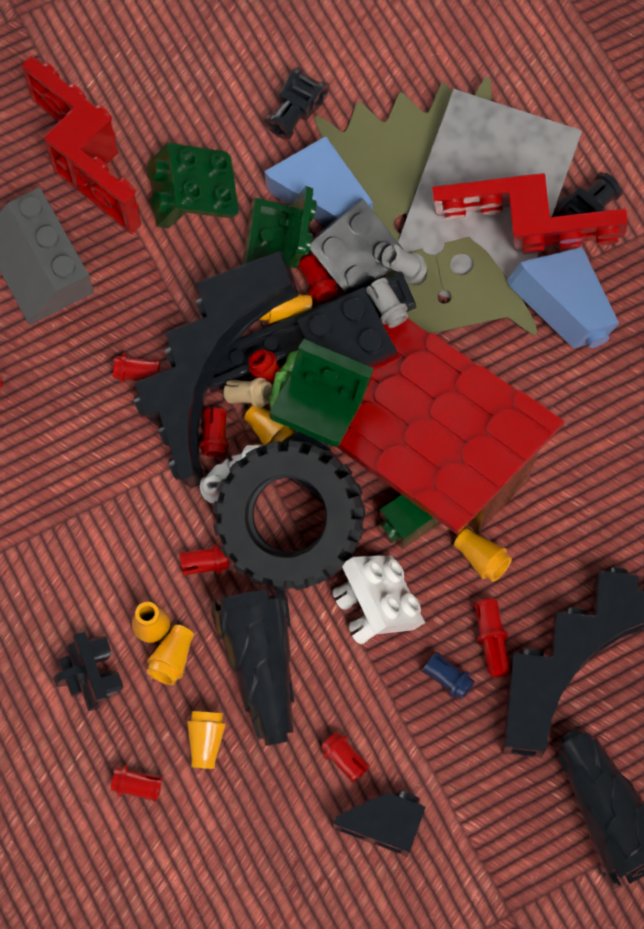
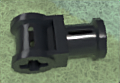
[264,67,330,140]
[552,172,622,217]

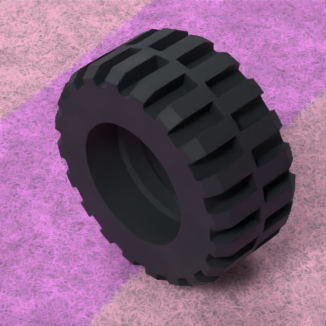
[213,441,365,591]

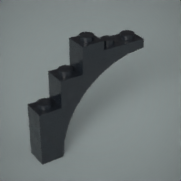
[134,251,300,488]
[502,567,644,758]

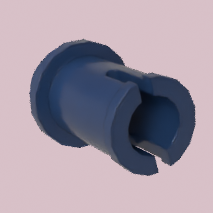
[423,652,475,700]

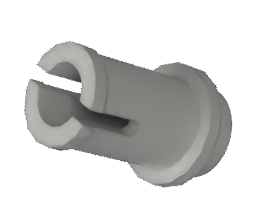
[382,245,427,282]
[366,278,408,328]

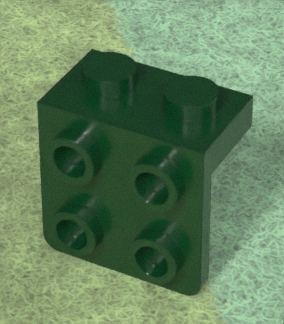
[147,142,239,228]
[242,186,317,269]
[269,339,374,446]

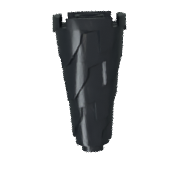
[210,588,294,746]
[558,729,644,889]

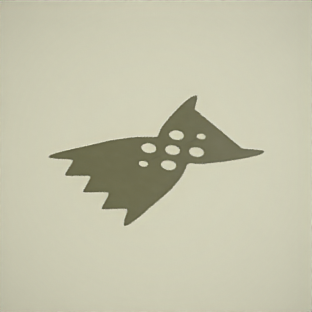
[315,77,537,335]

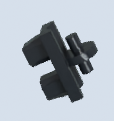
[53,632,123,712]

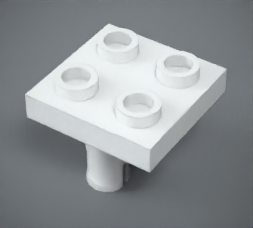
[332,555,425,644]

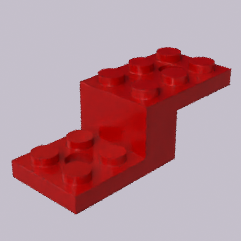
[21,55,141,235]
[432,173,628,254]

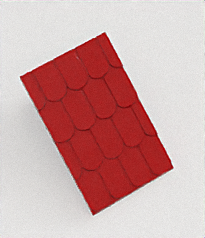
[335,318,565,535]

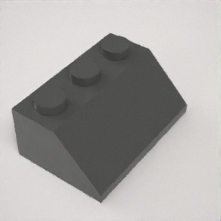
[0,187,94,325]

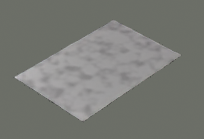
[386,89,582,318]

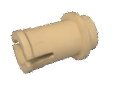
[224,378,273,407]

